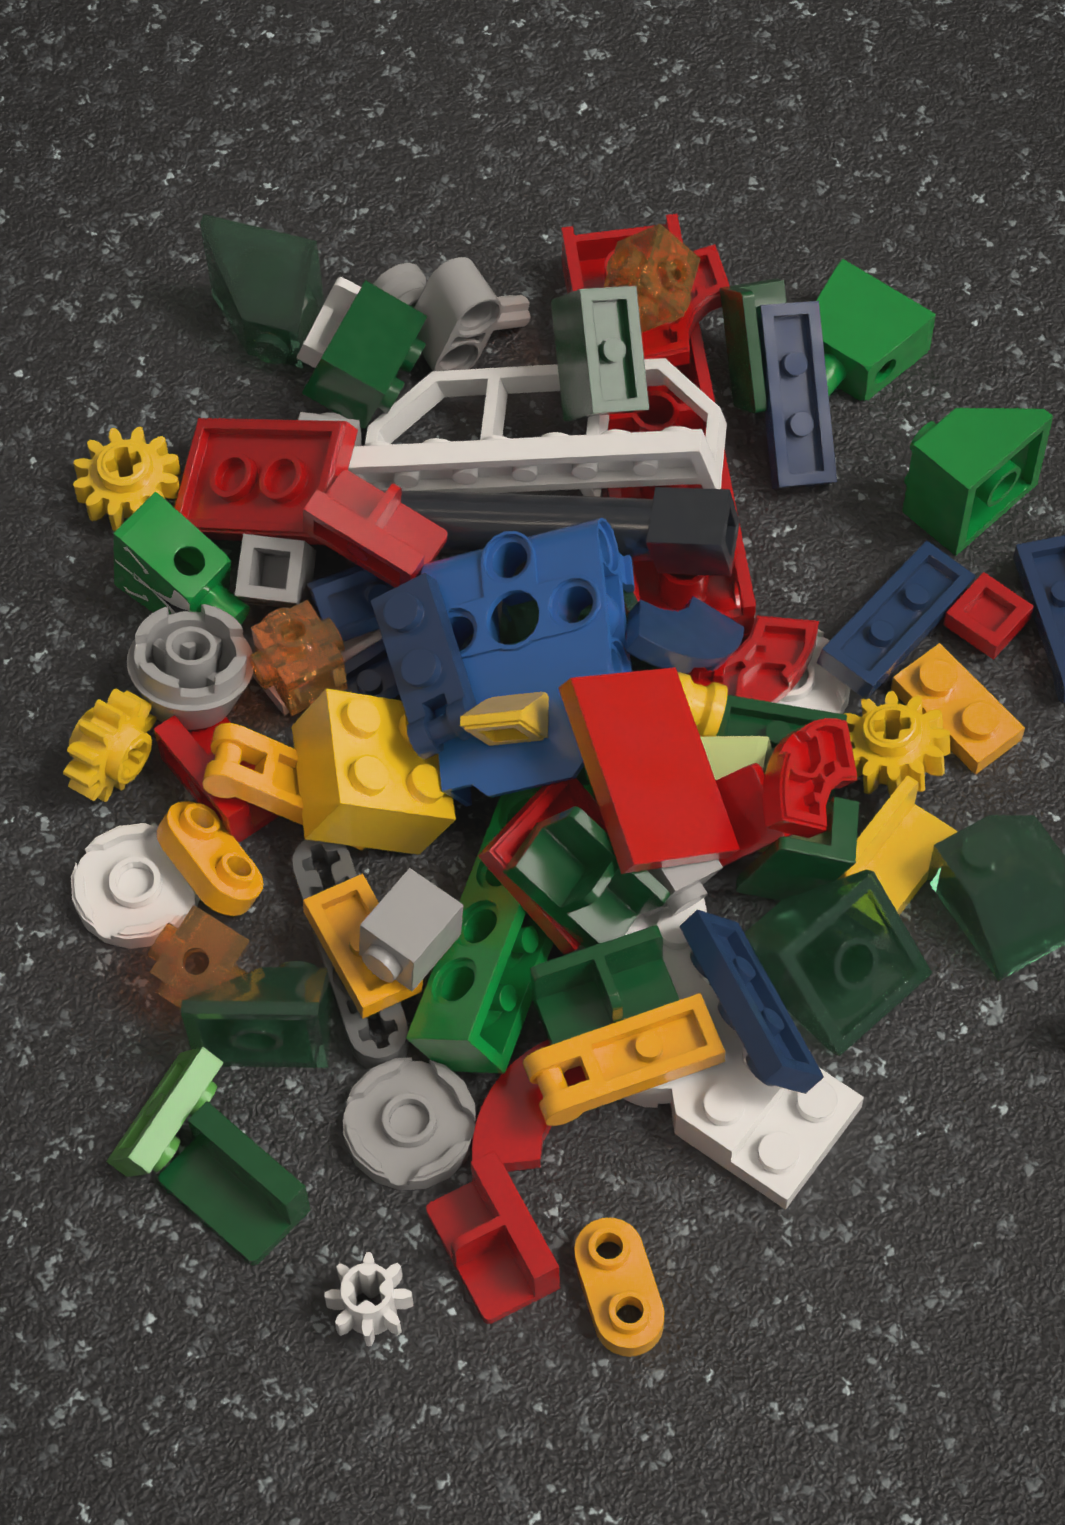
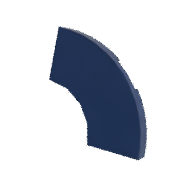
[626,596,744,674]

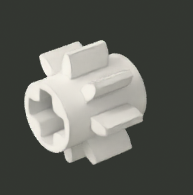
[324,1252,413,1346]

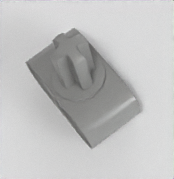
[415,257,531,371]

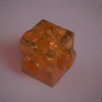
[603,224,701,333]
[248,600,348,716]
[147,905,251,1014]

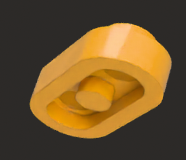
[156,801,263,916]
[575,1218,664,1357]

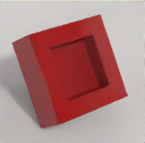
[944,572,1034,660]

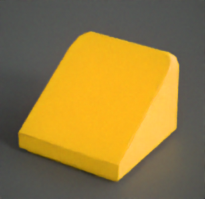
[460,692,549,746]

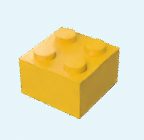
[292,689,456,855]

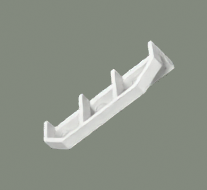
[348,358,727,497]

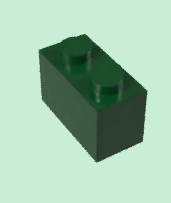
[302,280,428,429]

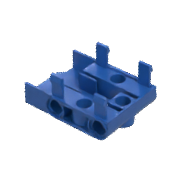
[421,518,635,807]

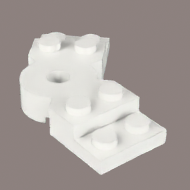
[576,898,864,1210]

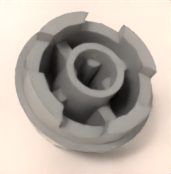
[127,604,254,730]

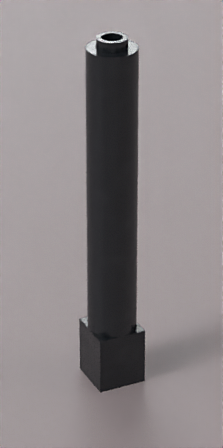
[309,487,740,576]

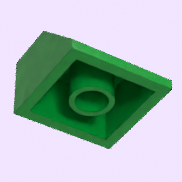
[902,408,1053,556]

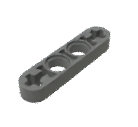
[292,840,410,1069]

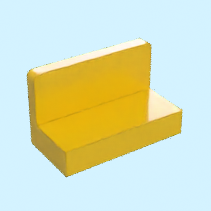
[830,775,958,936]

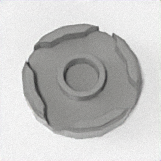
[343,1057,476,1190]

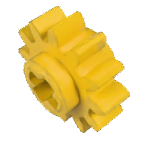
[73,427,181,531]
[63,689,157,802]
[844,691,950,796]

